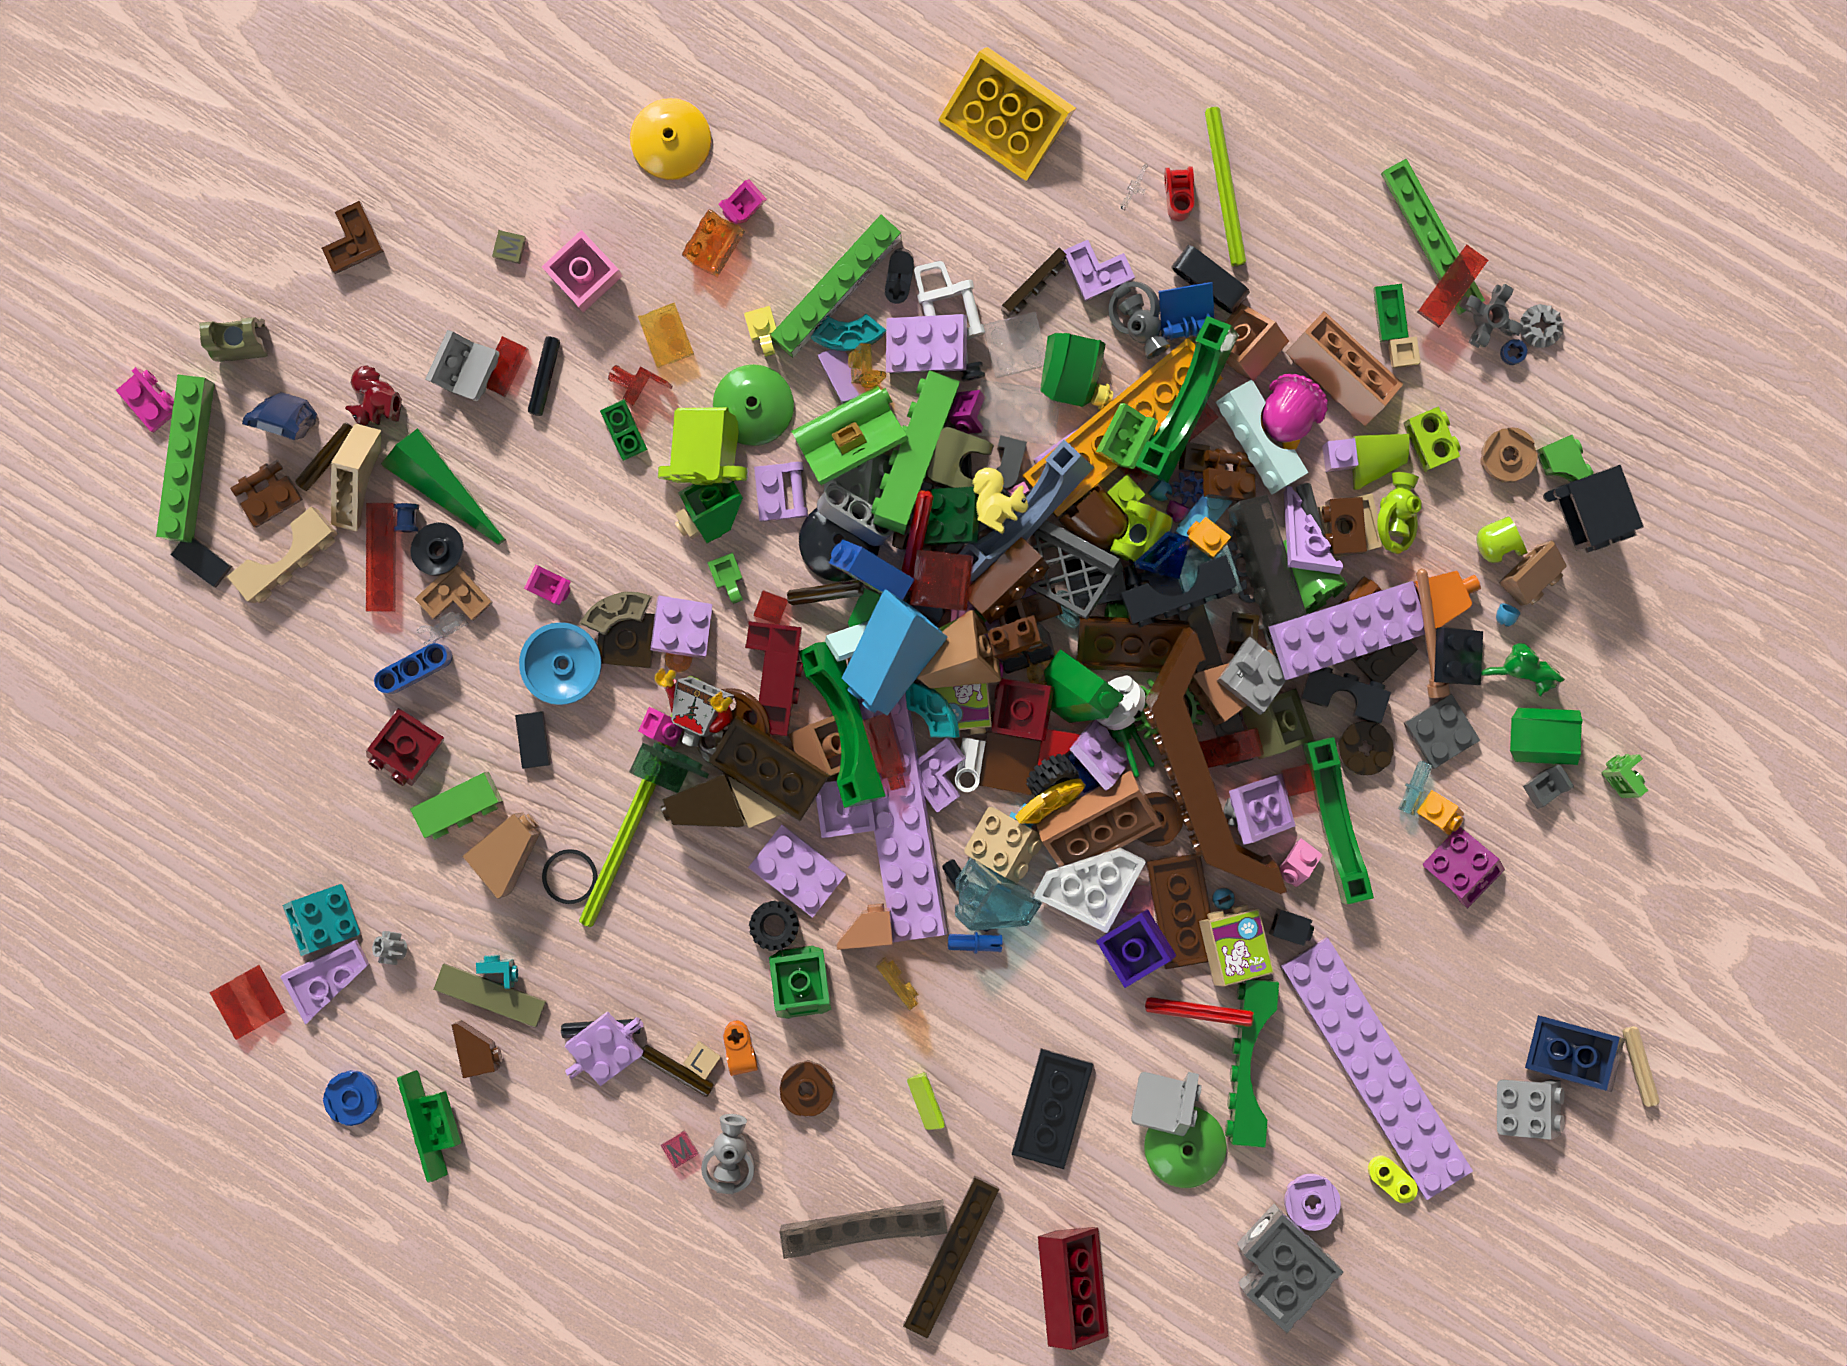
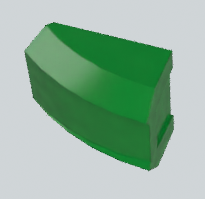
[1040,333,1106,407]
[1510,708,1583,765]
[769,945,832,1019]

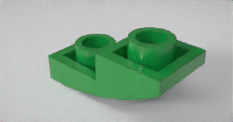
[600,399,648,461]

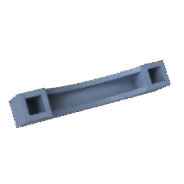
[952,440,1094,582]

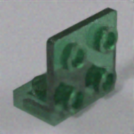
[629,742,709,793]

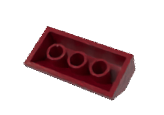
[1038,1227,1109,1350]

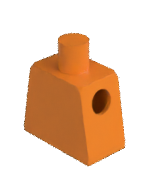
[1413,571,1481,628]

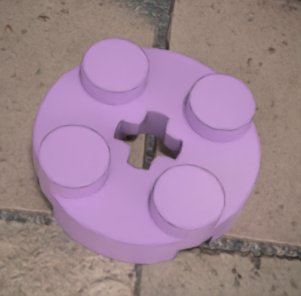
[1284,1174,1341,1231]

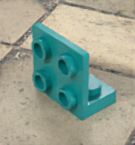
[282,884,360,956]

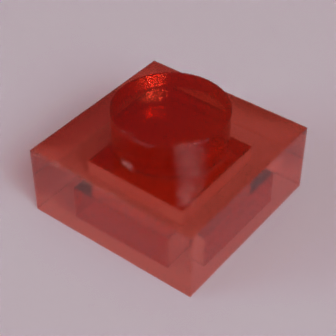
[753,590,788,625]
[1281,764,1315,797]

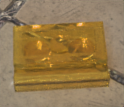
[638,302,695,368]
[876,957,919,1011]

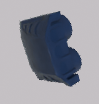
[242,392,317,440]

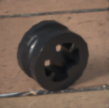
[960,362,985,382]

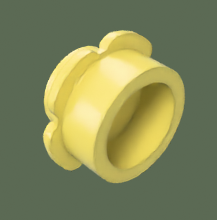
[1091,384,1113,410]

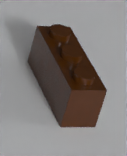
[961,537,1050,624]

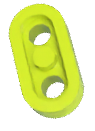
[1368,1156,1418,1203]

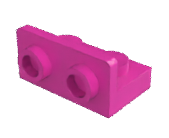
[116,367,174,433]

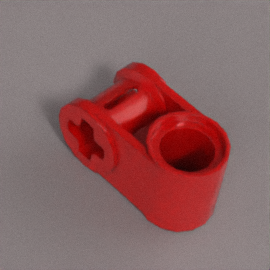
[1164,166,1194,221]

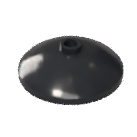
[799,503,880,582]

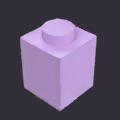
[1322,438,1358,472]

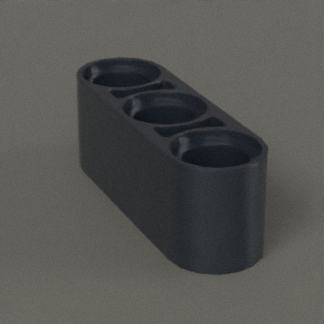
[1171,245,1250,314]

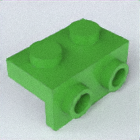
[1096,403,1158,469]

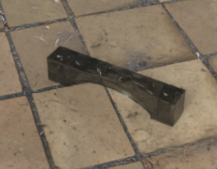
[779,1199,948,1259]

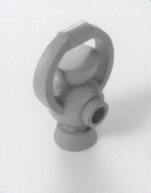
[701,1114,755,1195]

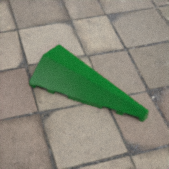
[381,428,506,545]

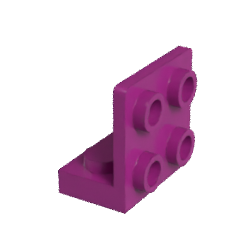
[1423,827,1505,909]

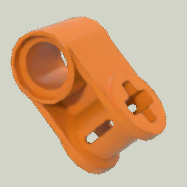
[723,1020,758,1076]

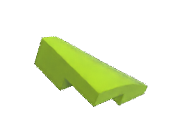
[1352,434,1409,490]

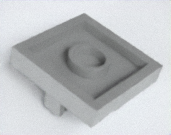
[1217,637,1286,715]

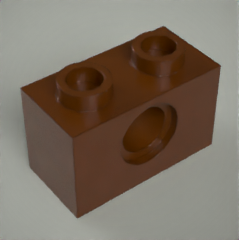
[1321,497,1367,556]

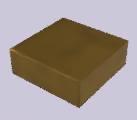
[832,422,867,454]

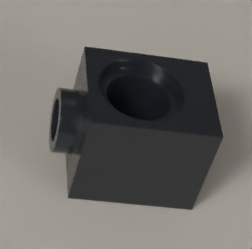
[1269,908,1314,946]

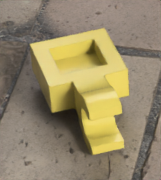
[744,306,776,357]

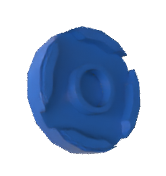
[323,1070,380,1126]

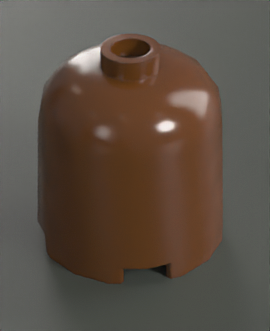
[1058,484,1128,551]

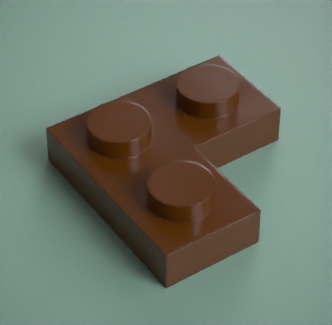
[321,201,384,274]

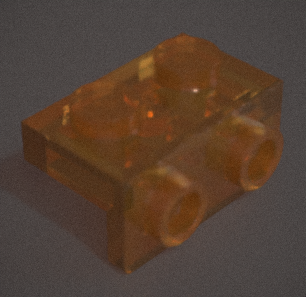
[682,209,745,278]

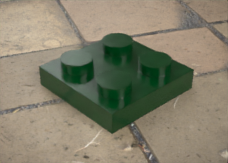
[924,486,979,545]

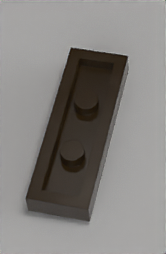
[1001,247,1067,317]

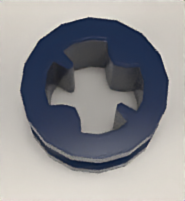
[1500,339,1528,365]

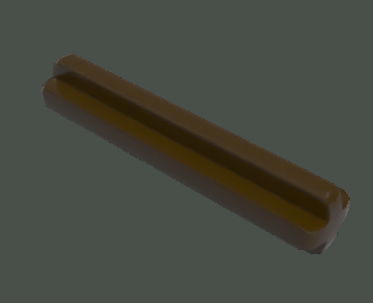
[295,422,353,491]
[787,580,864,606]
[639,1045,714,1097]

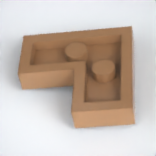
[415,565,493,621]

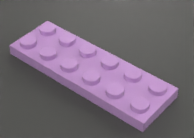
[1269,581,1425,680]

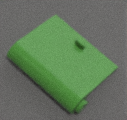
[791,386,909,485]

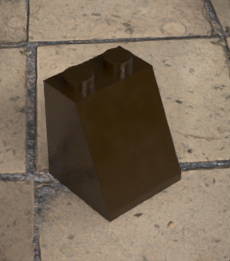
[661,774,747,828]

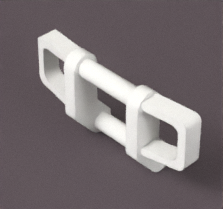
[914,261,985,373]

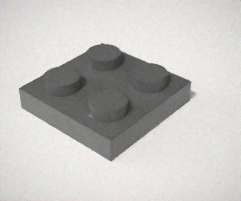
[1404,694,1480,769]

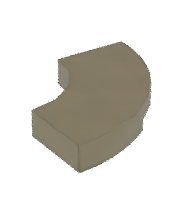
[580,592,653,635]

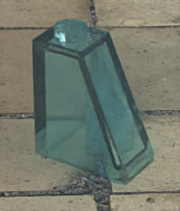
[955,857,1042,931]

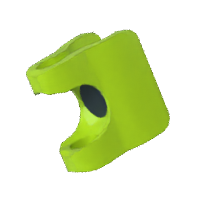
[1110,500,1172,569]

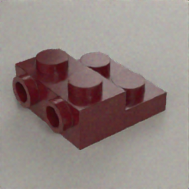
[991,678,1055,741]
[366,708,444,786]

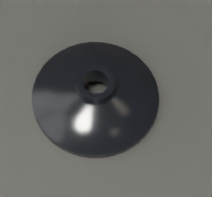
[410,522,464,576]

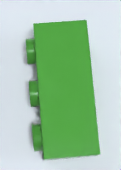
[410,772,503,840]

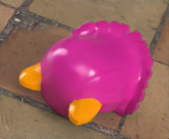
[1261,374,1328,449]

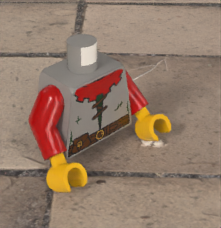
[654,668,734,746]

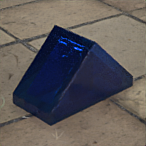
[1134,531,1190,579]

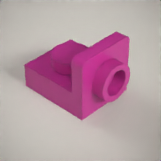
[638,707,683,747]

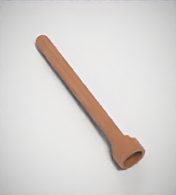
[1417,569,1450,698]

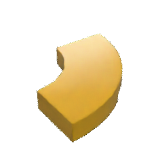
[1015,779,1086,824]

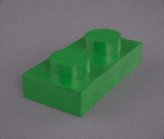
[1373,284,1409,342]

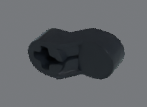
[885,248,914,304]

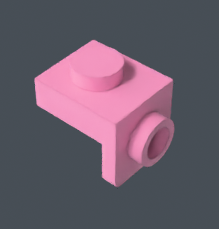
[1278,838,1323,887]

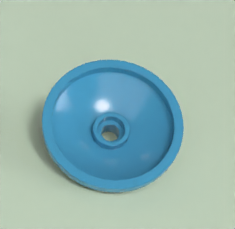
[519,622,602,705]

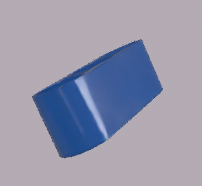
[374,643,452,694]

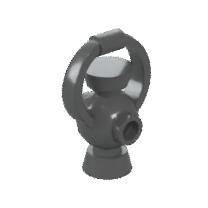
[1109,281,1171,359]

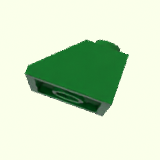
[678,481,743,544]

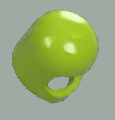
[1476,516,1528,563]

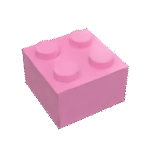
[542,230,623,313]

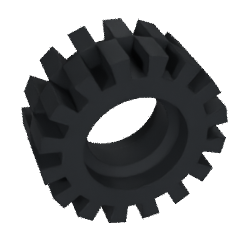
[1026,754,1079,797]
[749,900,799,951]

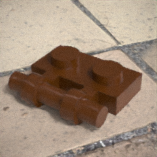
[1203,449,1256,503]
[230,460,303,528]

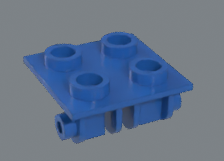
[1158,282,1217,341]

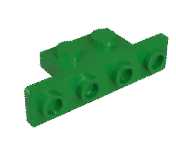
[397,1070,461,1183]

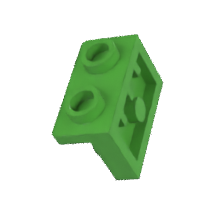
[1601,754,1649,798]

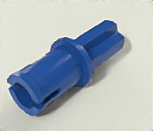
[947,932,1002,954]

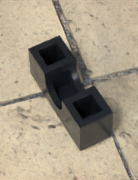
[1300,667,1391,724]

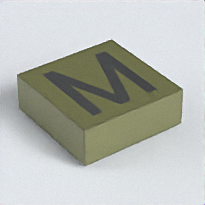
[492,230,526,264]

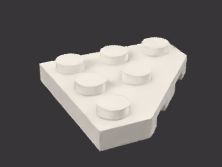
[1034,848,1146,933]

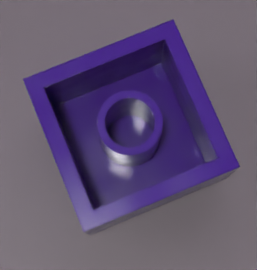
[1096,909,1176,988]

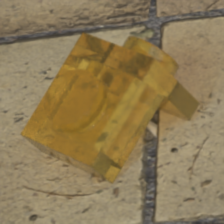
[848,343,886,388]

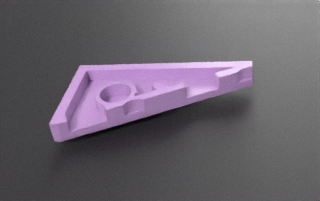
[1284,486,1343,574]

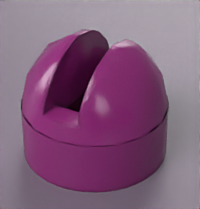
[1166,500,1190,522]

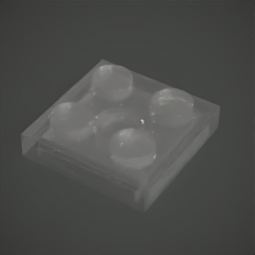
[983,312,1045,379]

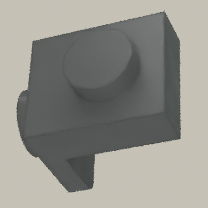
[1523,765,1574,809]

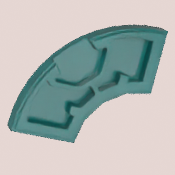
[811,314,886,351]
[906,682,959,738]

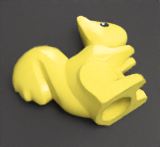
[972,468,1028,534]

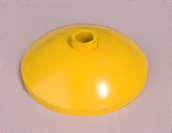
[630,98,711,180]

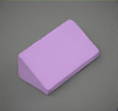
[818,349,866,404]

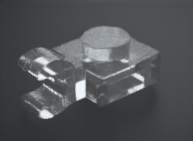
[416,612,468,646]

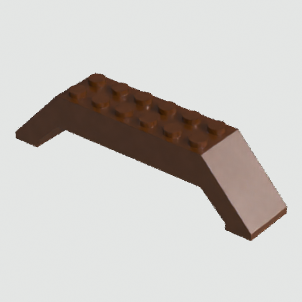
[1143,627,1287,894]

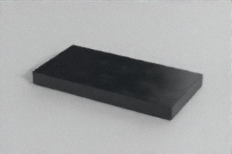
[1011,1048,1093,1169]

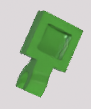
[707,553,743,604]

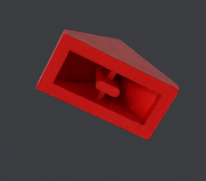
[1037,729,1080,766]

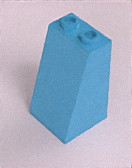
[842,589,948,716]

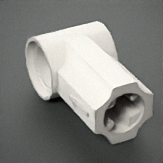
[955,738,986,792]

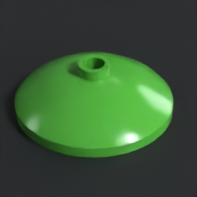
[713,364,794,446]
[1144,1106,1227,1188]

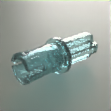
[1398,761,1432,816]

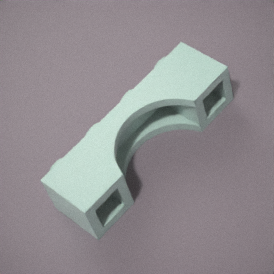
[1215,380,1309,495]

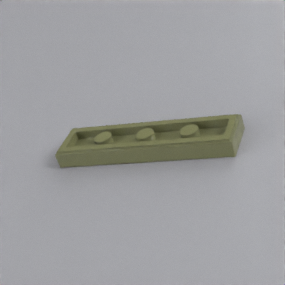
[433,963,546,1027]

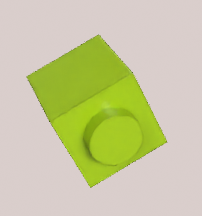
[1107,474,1146,514]

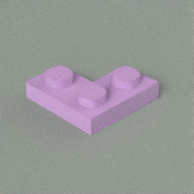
[1063,240,1135,301]
[918,737,965,813]

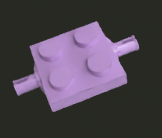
[565,1011,643,1086]

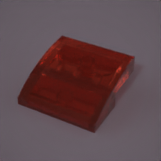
[910,550,973,611]
[209,965,286,1040]

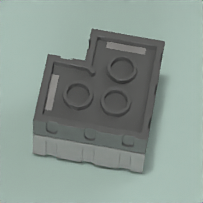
[1237,1204,1344,1333]

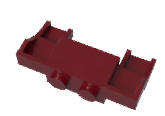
[745,621,803,736]

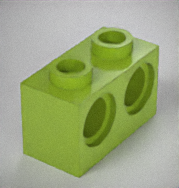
[1403,406,1461,472]

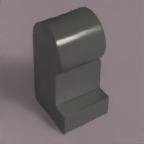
[996,435,1027,490]

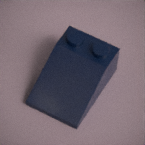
[1525,1015,1625,1092]

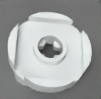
[1097,676,1145,730]

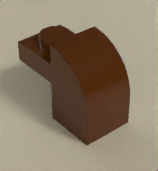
[999,588,1063,626]

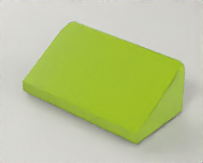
[907,1072,945,1130]

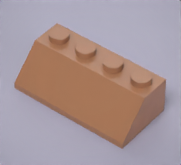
[1285,311,1403,426]
[1036,771,1162,867]

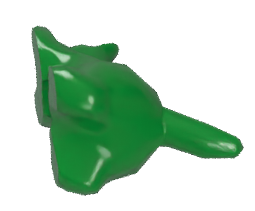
[1481,643,1565,697]

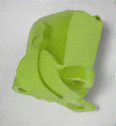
[658,407,748,485]

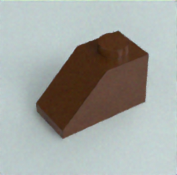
[452,1020,502,1079]

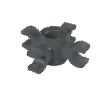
[1459,284,1523,348]

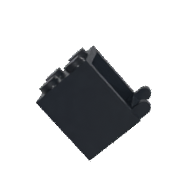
[1543,464,1644,553]

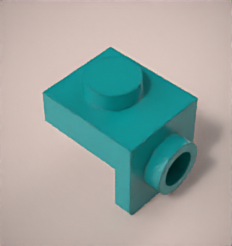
[476,955,519,989]

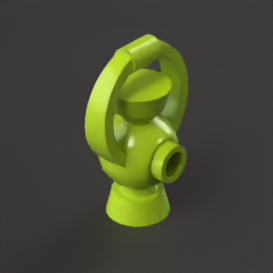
[1377,472,1421,554]

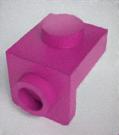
[718,179,767,224]
[524,564,571,605]

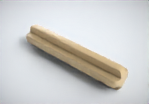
[1622,1026,1660,1107]

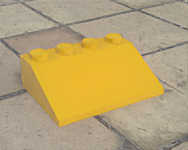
[938,47,1076,181]

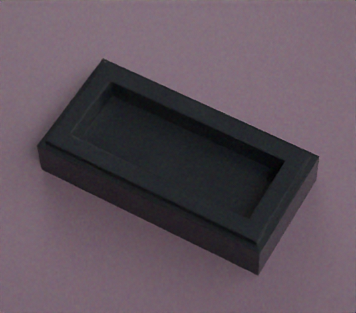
[171,537,232,588]
[515,711,550,769]

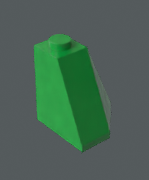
[1044,649,1124,723]

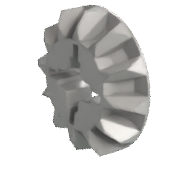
[1520,304,1564,348]

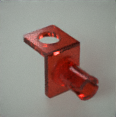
[608,365,673,406]

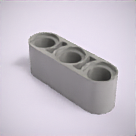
[817,485,894,546]

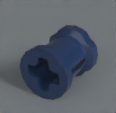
[394,503,419,533]

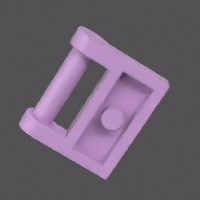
[754,462,808,522]

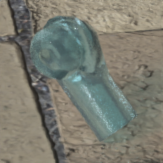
[1056,590,1080,629]

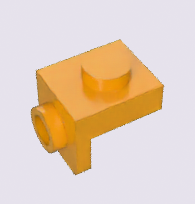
[1187,517,1231,559]
[1416,790,1464,835]

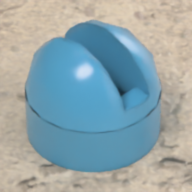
[1148,480,1172,502]
[1496,603,1520,627]
[1212,888,1235,910]

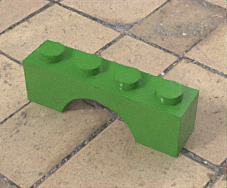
[1536,434,1594,482]

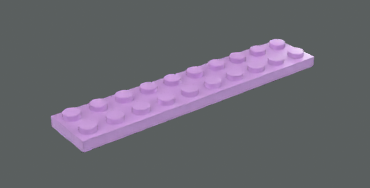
[857,692,947,942]
[1281,937,1473,1200]

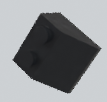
[1065,549,1126,608]

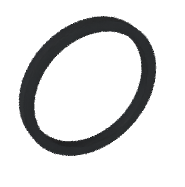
[542,849,597,904]

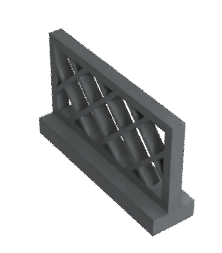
[1029,520,1123,620]

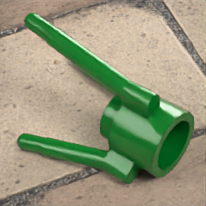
[1108,723,1155,778]

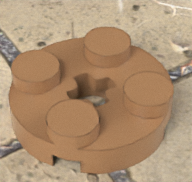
[1480,427,1538,483]

